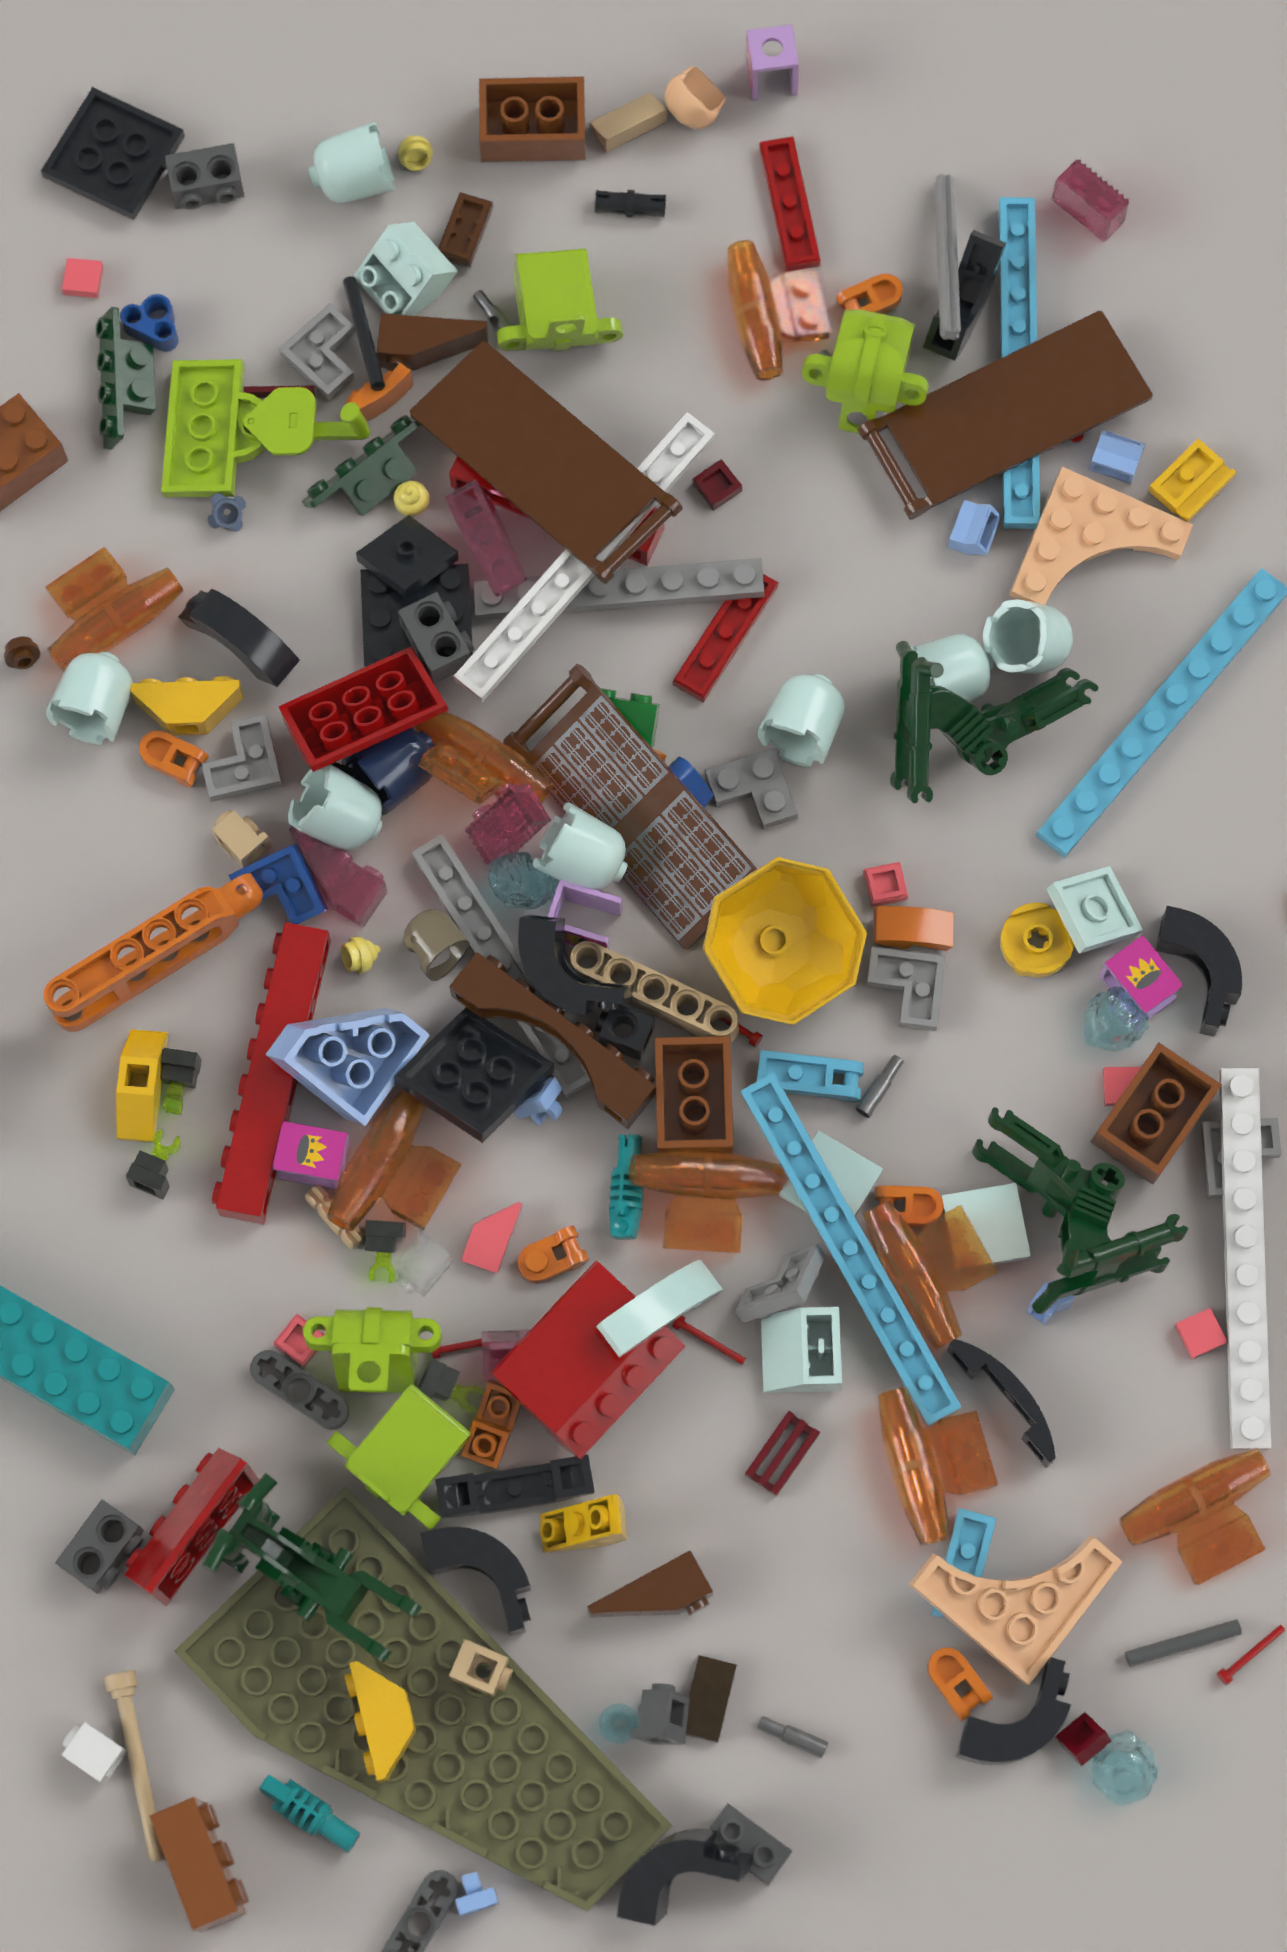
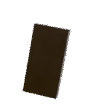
[686,1655,737,1743]

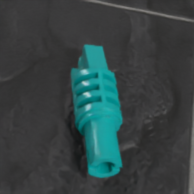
[609,1134,645,1240]
[260,1774,361,1853]

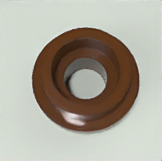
[4,636,41,669]

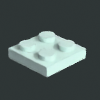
[1046,866,1143,954]

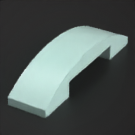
[596,1259,723,1358]

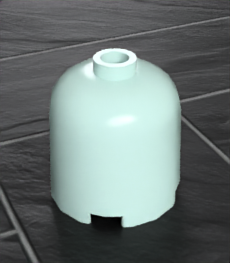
[308,122,396,204]
[983,599,1073,674]
[911,634,994,702]
[46,652,133,745]
[757,674,845,767]
[288,764,382,851]
[533,803,628,891]

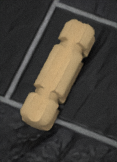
[305,1185,365,1250]

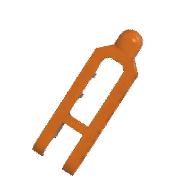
[43,873,263,1032]

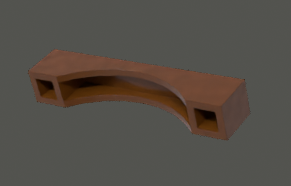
[449,952,656,1129]

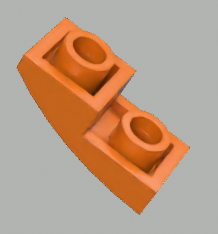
[345,363,413,421]
[873,906,954,952]
[461,1379,522,1469]

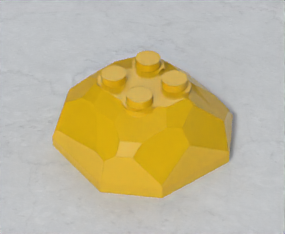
[703,857,867,1025]

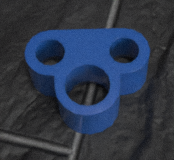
[120,294,179,352]
[668,756,714,808]

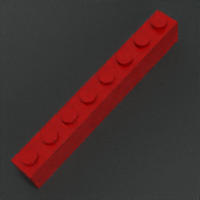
[212,922,331,1225]

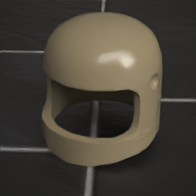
[403,909,470,981]

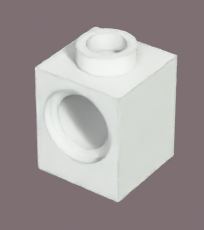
[62,1722,127,1785]

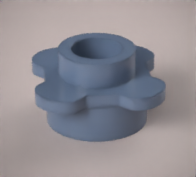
[207,493,246,532]

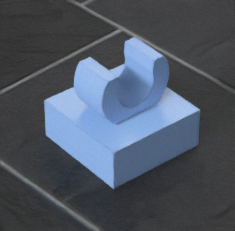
[514,1077,563,1125]
[455,1871,499,1916]

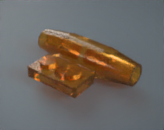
[727,240,831,381]
[45,546,184,672]
[416,712,552,808]
[326,1090,462,1232]
[629,1150,784,1253]
[862,1200,998,1349]
[878,1387,998,1546]
[1119,1448,1270,1585]

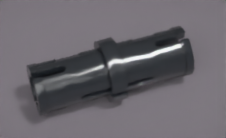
[595,189,666,218]

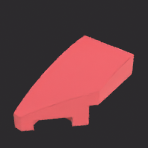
[461,1202,523,1273]

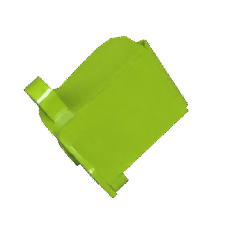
[497,248,623,352]
[801,309,929,433]
[303,1307,442,1393]
[326,1384,472,1530]

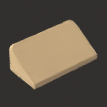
[589,93,667,152]

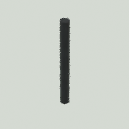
[343,276,385,391]

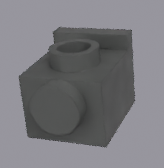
[631,1683,690,1745]

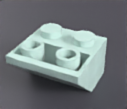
[354,222,458,316]
[761,1307,842,1393]

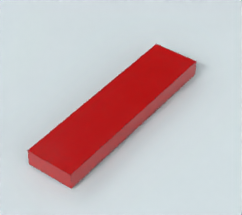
[759,136,821,272]
[673,574,778,703]

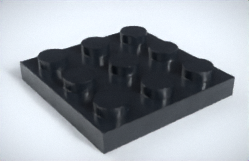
[41,87,185,220]
[360,563,473,667]
[394,1008,554,1143]

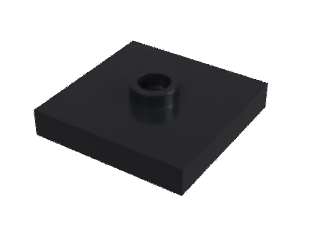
[356,515,459,598]

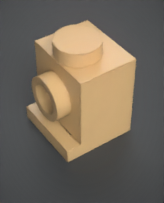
[212,810,272,868]
[449,1639,513,1697]

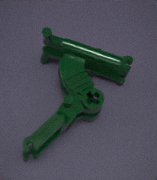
[890,641,1099,804]
[972,1107,1188,1314]
[202,1473,422,1664]

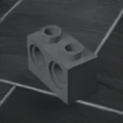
[165,143,245,209]
[398,592,474,684]
[55,1499,144,1594]
[710,1803,792,1886]

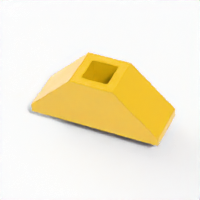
[130,676,243,736]
[116,1029,169,1143]
[539,1494,627,1553]
[345,1661,416,1783]

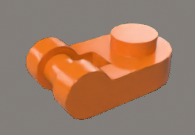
[836,273,903,314]
[139,730,209,788]
[874,1185,944,1227]
[518,1225,589,1284]
[927,1647,993,1722]

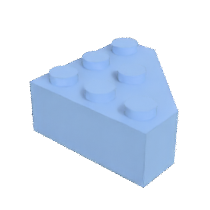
[266,1008,430,1126]

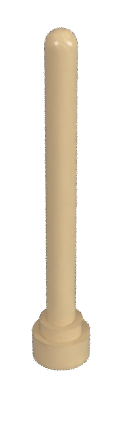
[104,1670,164,1862]

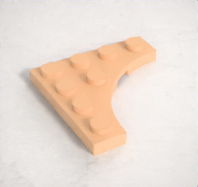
[1008,467,1193,605]
[908,1536,1123,1685]

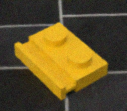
[1148,439,1236,522]

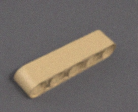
[570,941,739,1043]

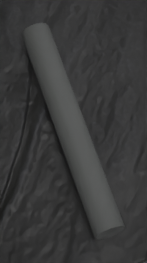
[1125,1619,1242,1667]

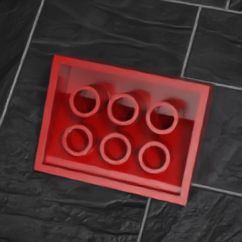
[278,646,449,772]
[490,1261,686,1459]
[124,1448,259,1607]

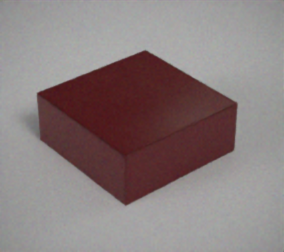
[692,459,743,511]
[1055,1712,1112,1766]

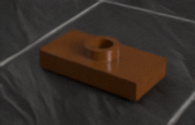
[438,192,493,268]

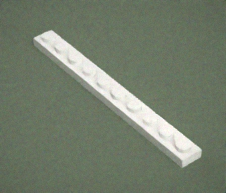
[454,412,715,703]
[1219,1068,1271,1449]

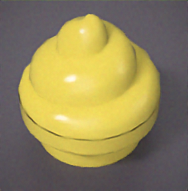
[397,135,432,171]
[394,481,430,517]
[341,936,381,974]

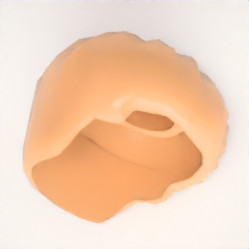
[665,66,725,129]

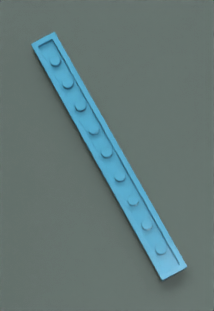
[999,197,1040,529]
[1036,568,1287,858]
[740,1072,961,1426]

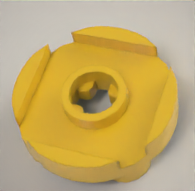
[1000,902,1074,978]

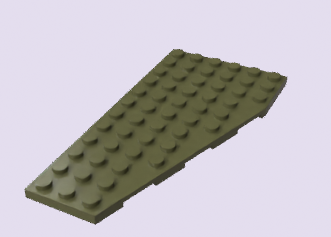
[175,1486,672,1912]

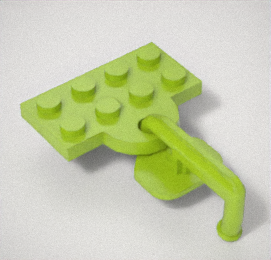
[161,359,371,497]

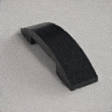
[946,1339,1056,1468]
[435,1454,595,1518]

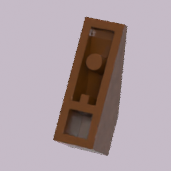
[377,313,489,372]
[587,1550,713,1617]

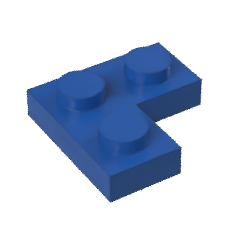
[228,843,328,924]

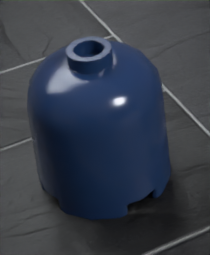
[342,727,435,815]

